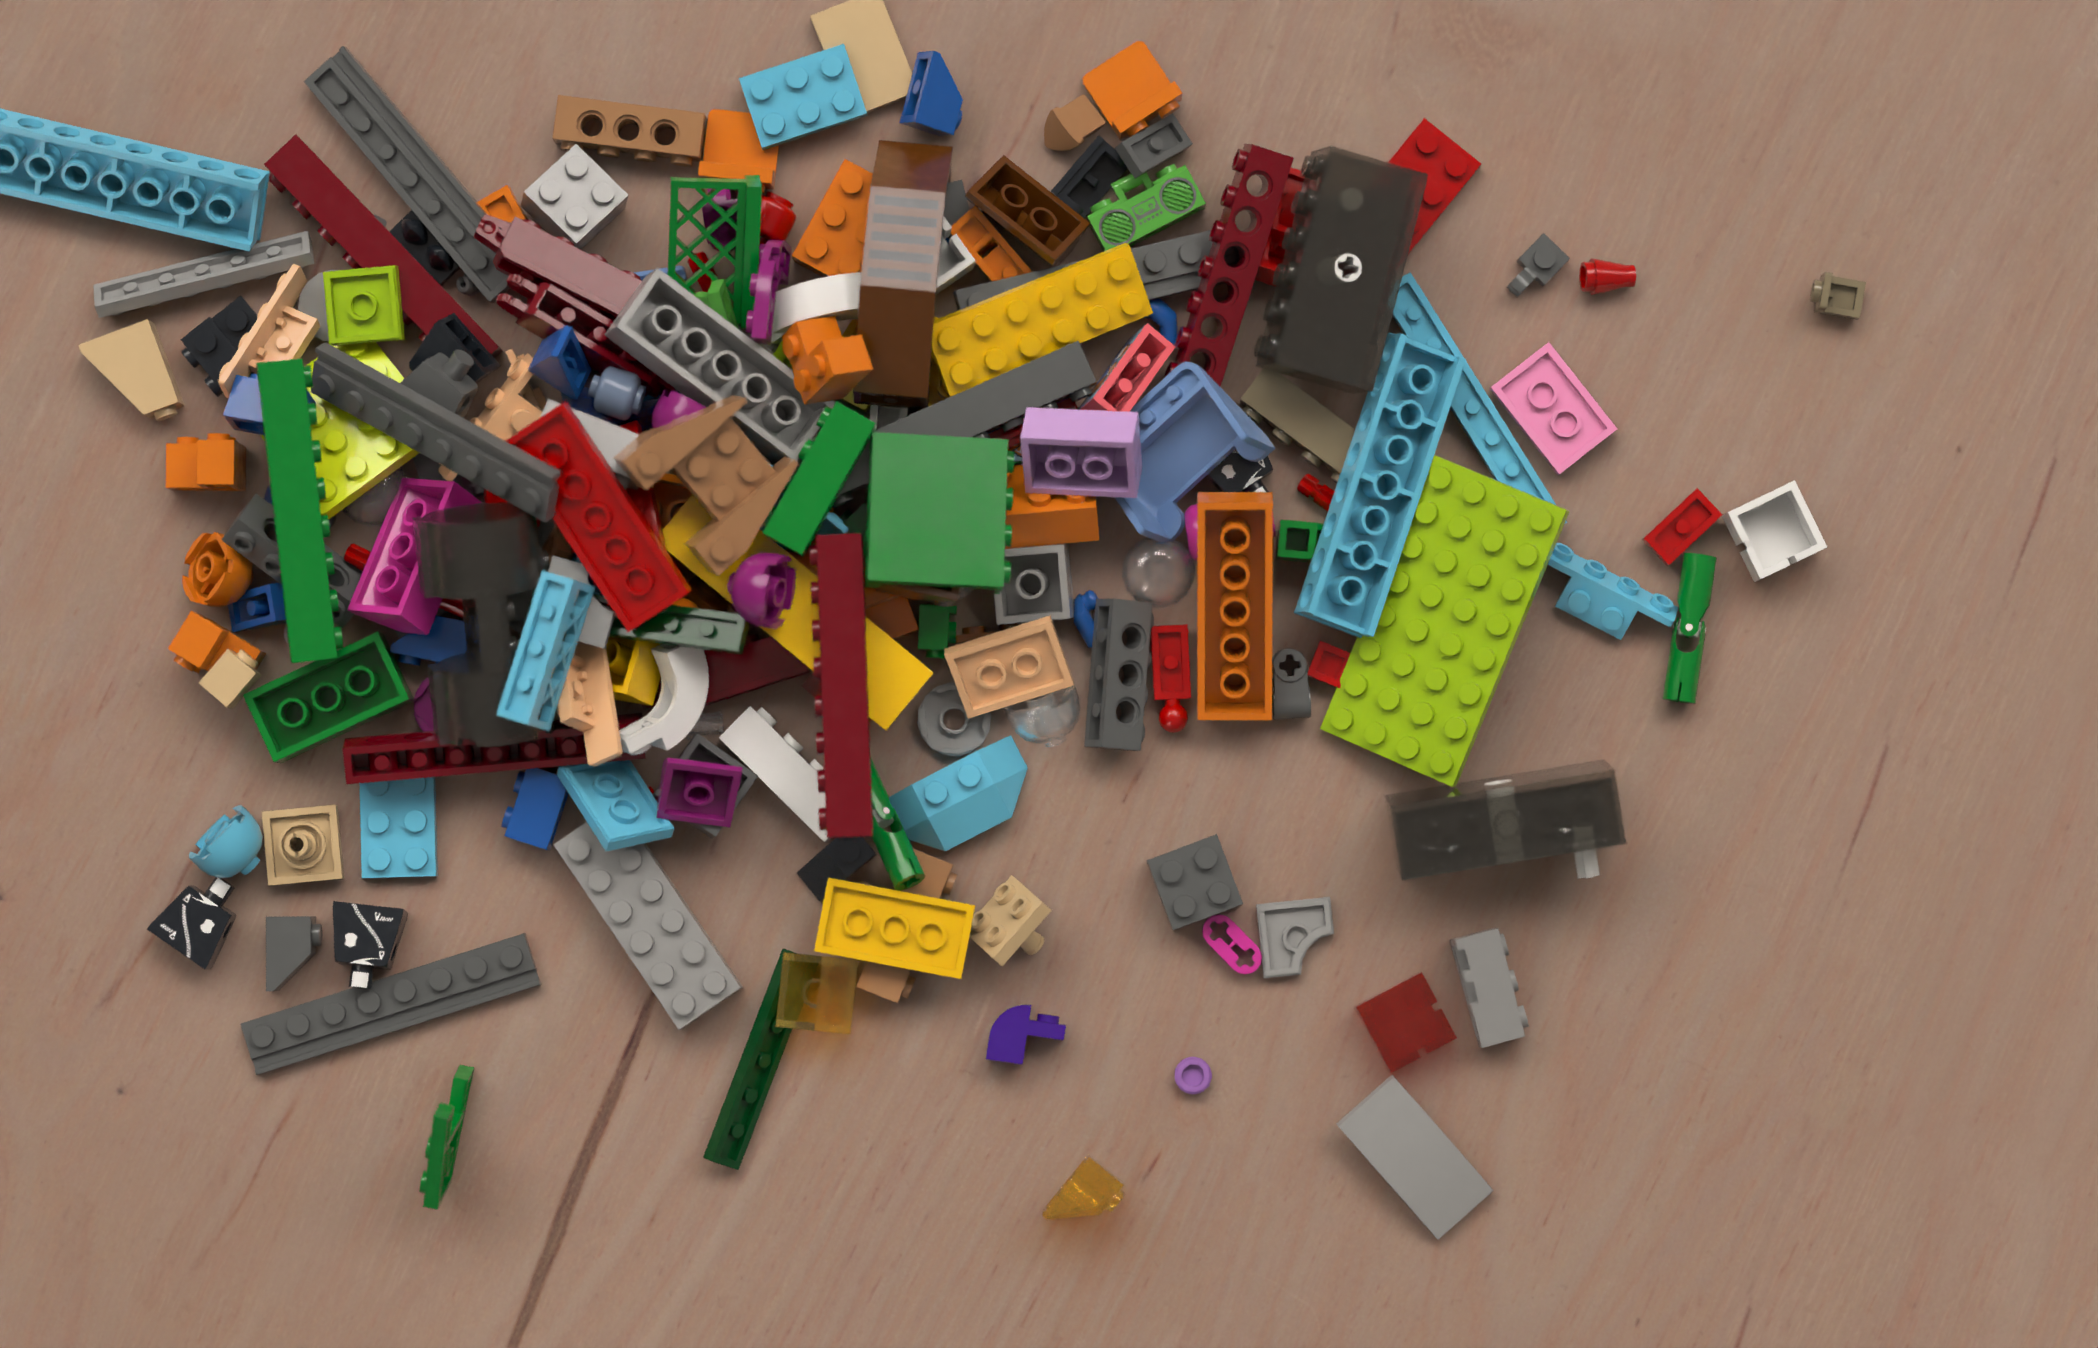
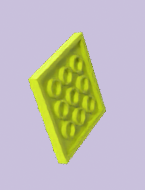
[260,342,419,519]

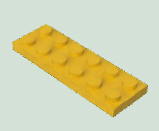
[931,243,1153,396]

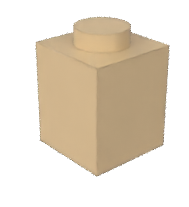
[199,649,262,709]

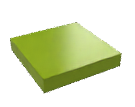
[323,265,405,346]

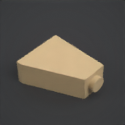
[78,319,185,421]

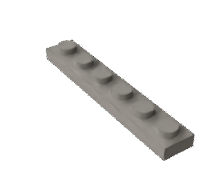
[93,231,314,318]

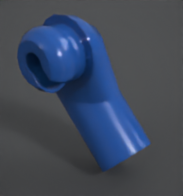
[1143,298,1178,346]
[1074,590,1099,648]

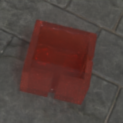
[1353,972,1457,1073]

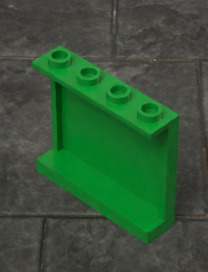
[865,432,1014,594]

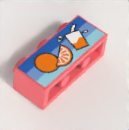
[1078,323,1175,412]

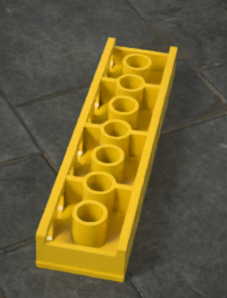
[662,495,934,731]

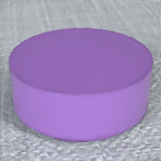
[1174,1057,1212,1094]

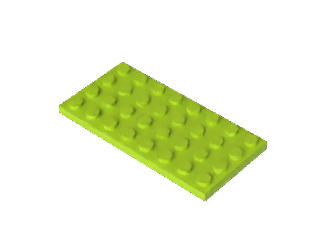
[1320,455,1570,787]

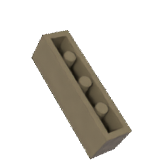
[1239,364,1355,483]

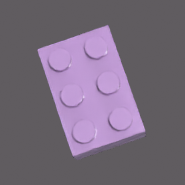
[1020,407,1142,498]

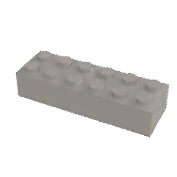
[604,268,835,464]
[554,822,743,1030]

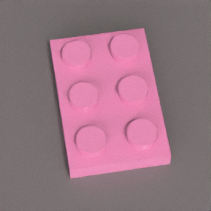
[1490,342,1617,475]

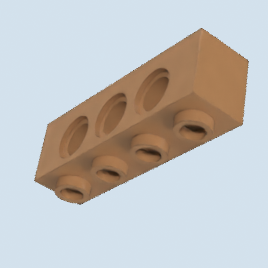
[552,95,707,167]

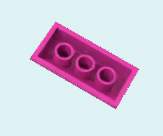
[347,478,482,635]

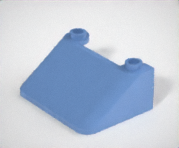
[1115,362,1275,545]

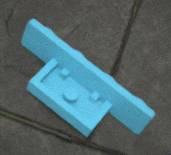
[1548,543,1678,640]

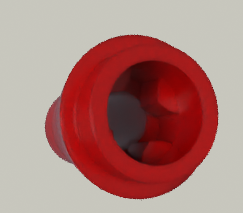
[1579,258,1636,295]

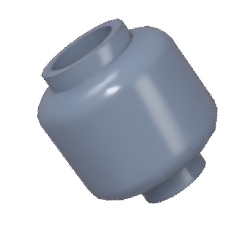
[588,367,646,420]

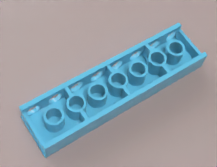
[0,109,270,252]
[1294,333,1466,638]

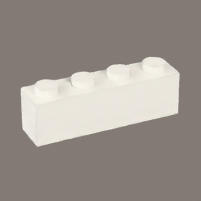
[719,706,830,843]

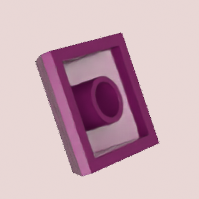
[656,757,742,827]

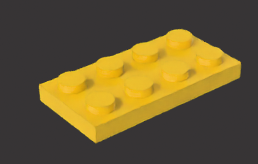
[814,878,975,979]

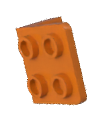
[1083,41,1183,140]
[698,109,779,194]

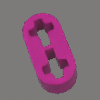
[1202,914,1262,974]

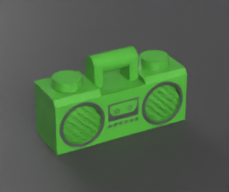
[1087,164,1206,252]

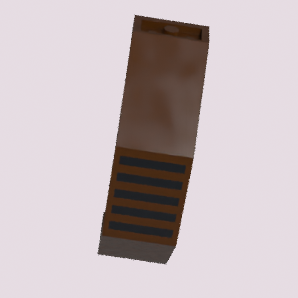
[853,140,953,409]

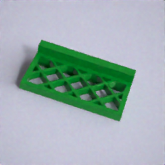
[667,175,762,328]

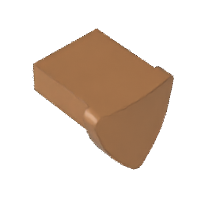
[1044,94,1106,151]

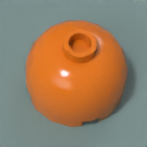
[182,532,253,607]

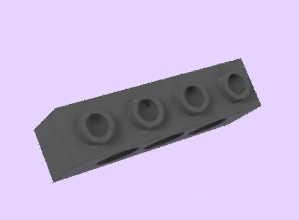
[221,494,362,628]
[1084,598,1154,751]

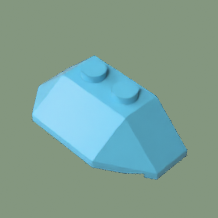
[889,735,1028,851]

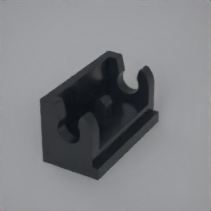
[1051,135,1128,219]

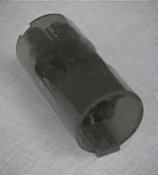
[413,502,556,747]

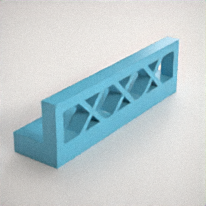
[496,570,595,731]

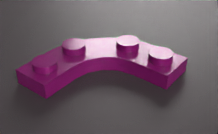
[746,239,792,345]

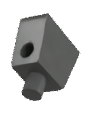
[400,349,478,418]

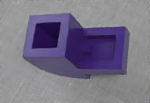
[986,1004,1066,1064]

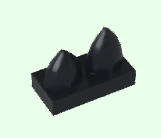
[389,210,460,286]

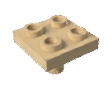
[262,805,344,886]
[970,875,1052,966]

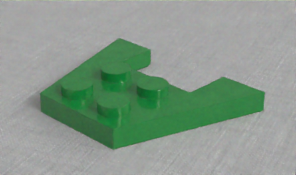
[419,1065,475,1210]

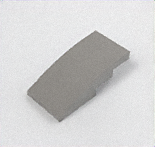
[1337,1075,1494,1240]

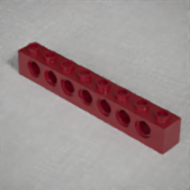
[1164,144,1294,387]
[342,713,646,785]

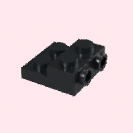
[181,295,258,397]

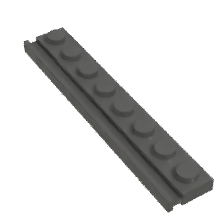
[304,46,510,303]
[953,224,1239,311]
[311,342,561,522]
[241,933,541,1075]

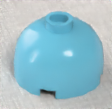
[189,805,263,878]

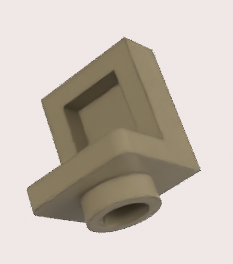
[1810,272,1866,320]

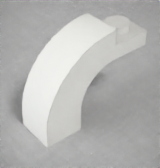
[771,272,861,344]
[619,644,709,755]

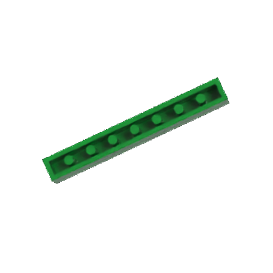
[256,358,343,663]

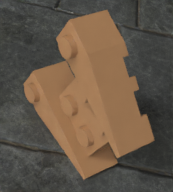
[613,395,798,576]

